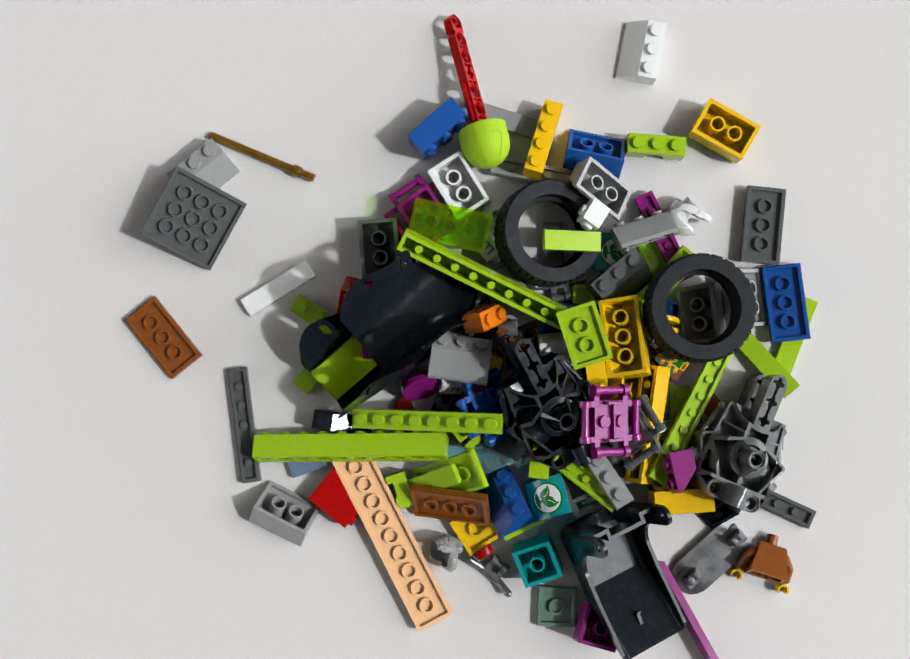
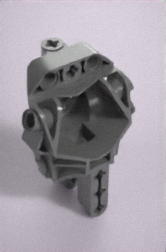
[687,374,788,513]

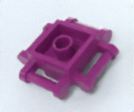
[383,173,457,242]
[579,384,642,459]

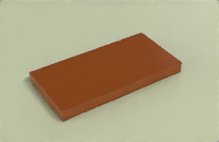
[125,296,203,379]
[410,484,491,526]

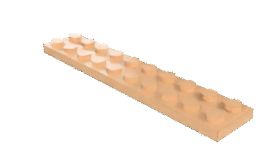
[332,462,453,632]

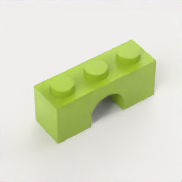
[625,133,687,161]

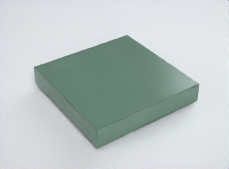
[536,585,577,627]

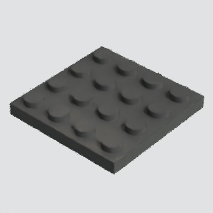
[140,166,247,270]

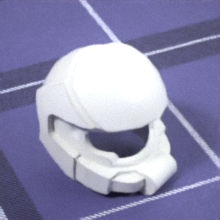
[667,197,714,236]

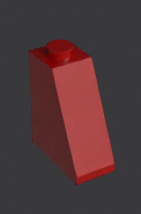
[309,467,358,528]

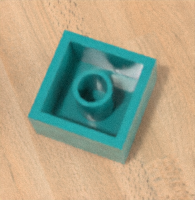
[512,532,563,588]

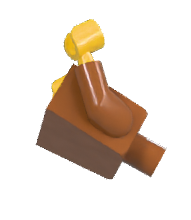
[729,534,794,594]

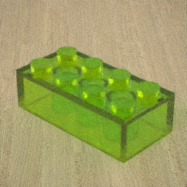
[409,197,493,253]

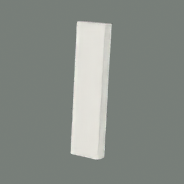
[241,260,316,317]

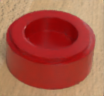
[474,544,493,560]

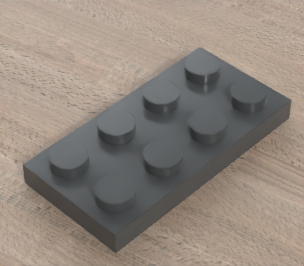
[739,185,786,266]

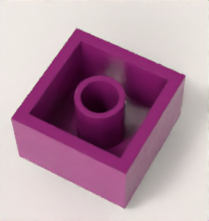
[572,600,616,653]

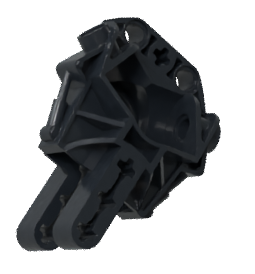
[494,328,601,470]

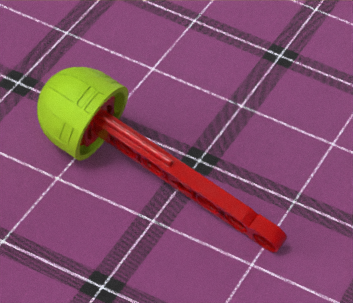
[444,14,510,169]

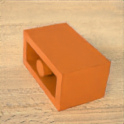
[462,302,507,334]

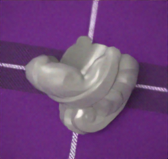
[429,535,463,572]

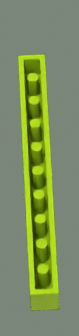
[396,228,568,330]
[252,430,449,463]

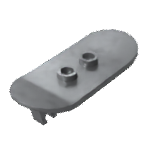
[671,518,752,594]

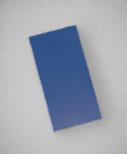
[760,263,811,344]

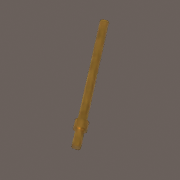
[209,132,316,182]

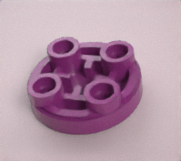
[400,370,439,401]

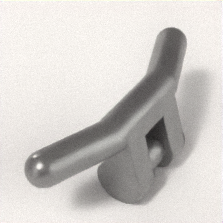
[531,275,587,303]
[467,554,512,597]

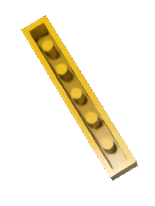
[625,365,671,484]

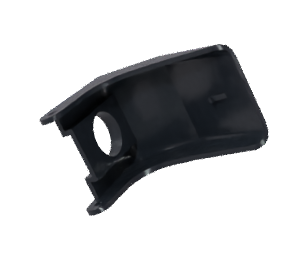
[561,502,687,659]

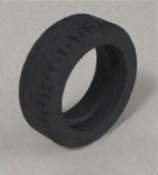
[494,179,603,288]
[642,253,757,363]

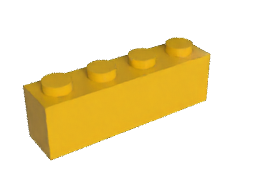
[522,99,563,180]

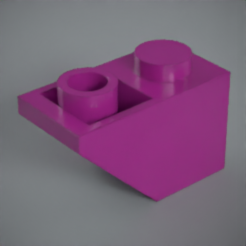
[662,449,696,494]

